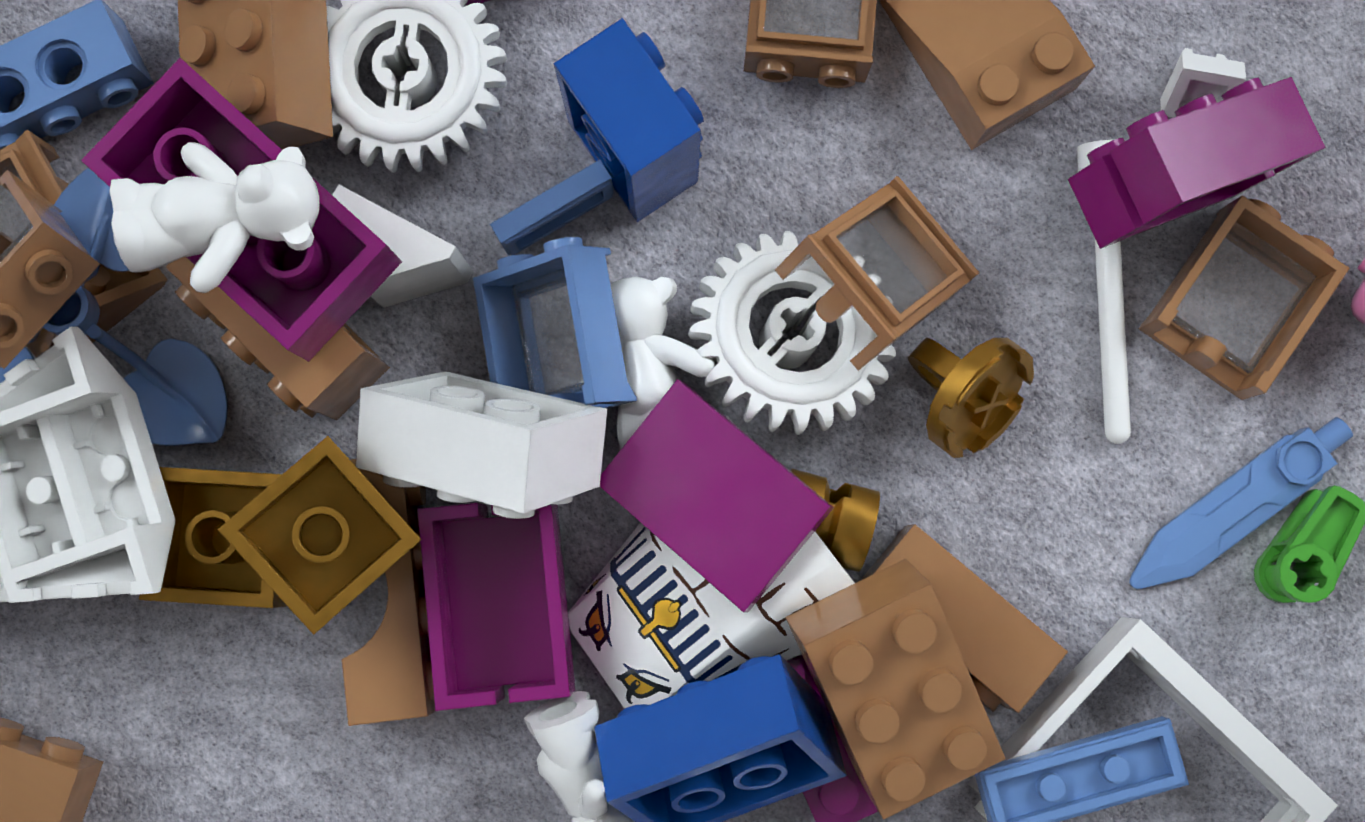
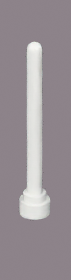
[1077,140,1131,444]

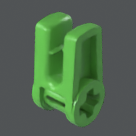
[1254,485,1365,603]

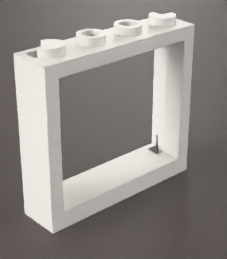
[967,617,1338,822]

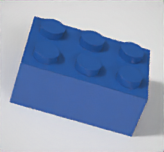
[553,18,704,222]
[594,654,847,822]

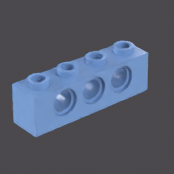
[0,0,154,150]

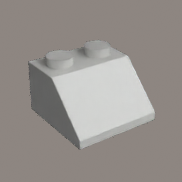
[332,184,474,308]

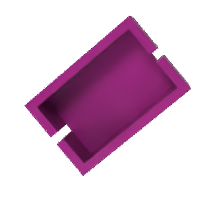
[1068,77,1326,249]
[418,503,575,711]

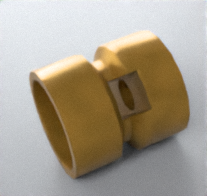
[790,469,880,572]

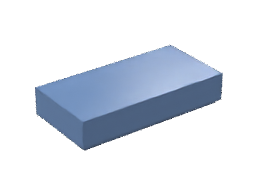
[490,160,614,256]

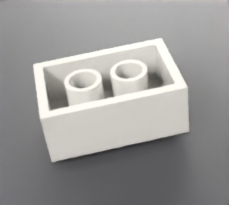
[356,372,607,519]

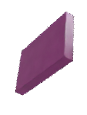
[600,379,834,613]

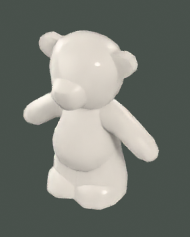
[110,142,319,293]
[581,276,715,450]
[524,691,635,822]

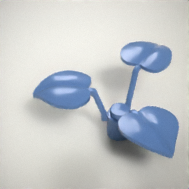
[0,168,228,446]

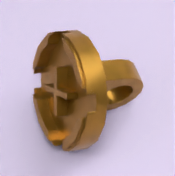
[908,338,1034,458]

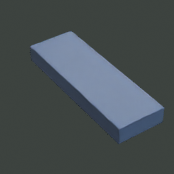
[975,716,1189,822]

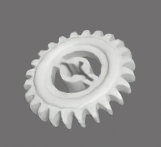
[326,0,507,173]
[688,231,896,435]

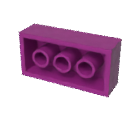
[81,58,402,362]

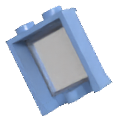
[473,237,637,409]

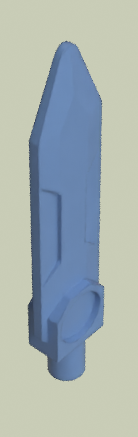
[1129,417,1353,589]

